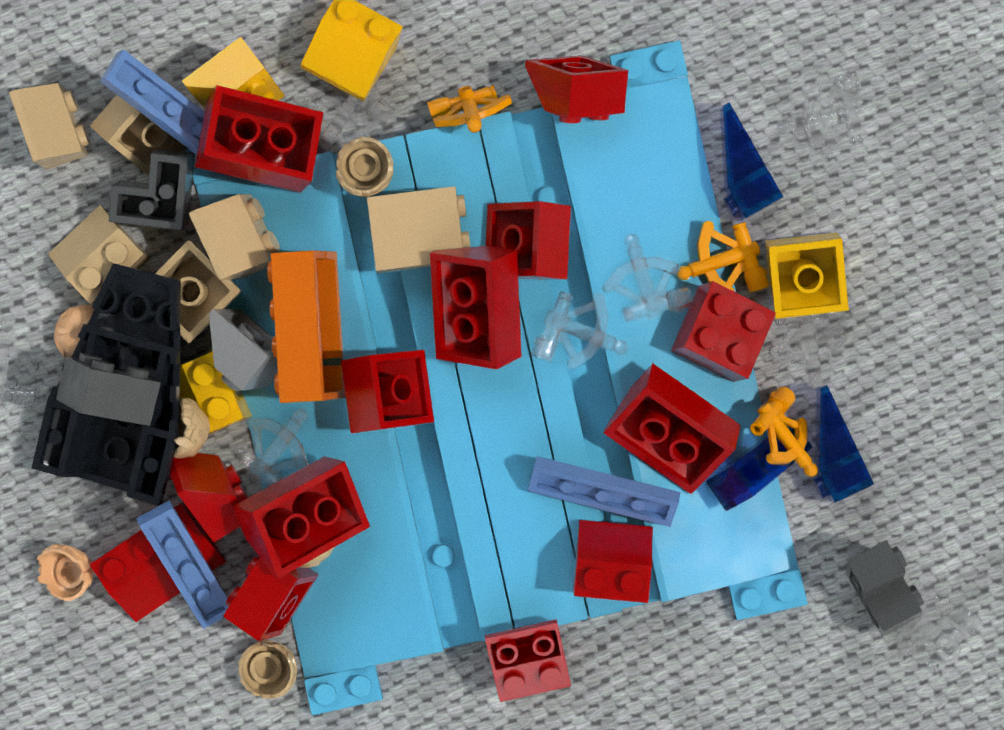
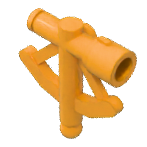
[427,85,512,133]
[677,221,770,293]
[750,387,818,477]

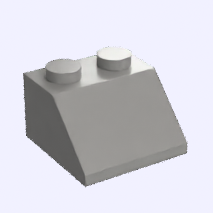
[209,309,278,391]

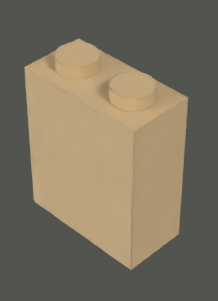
[367,186,470,273]

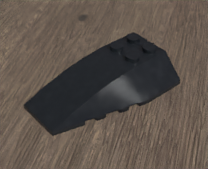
[31,263,181,506]

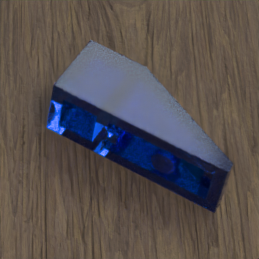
[720,102,783,221]
[813,385,874,503]
[705,418,813,511]

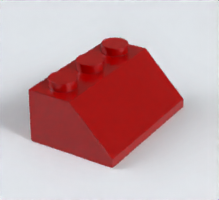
[430,246,522,370]
[603,363,741,494]
[232,456,370,579]
[90,502,227,622]

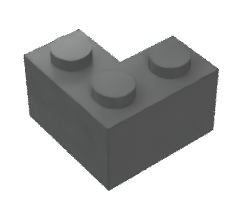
[109,149,195,230]
[56,353,161,426]
[846,540,924,637]

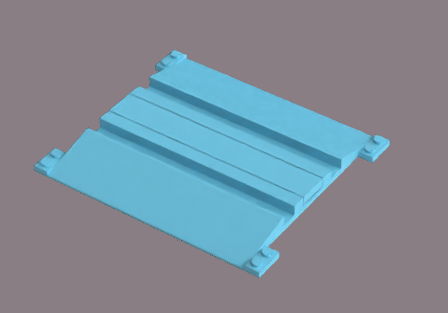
[187,40,808,715]

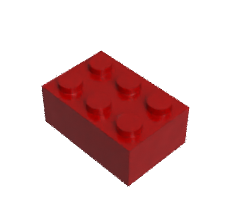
[194,85,324,193]

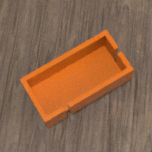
[267,250,346,403]

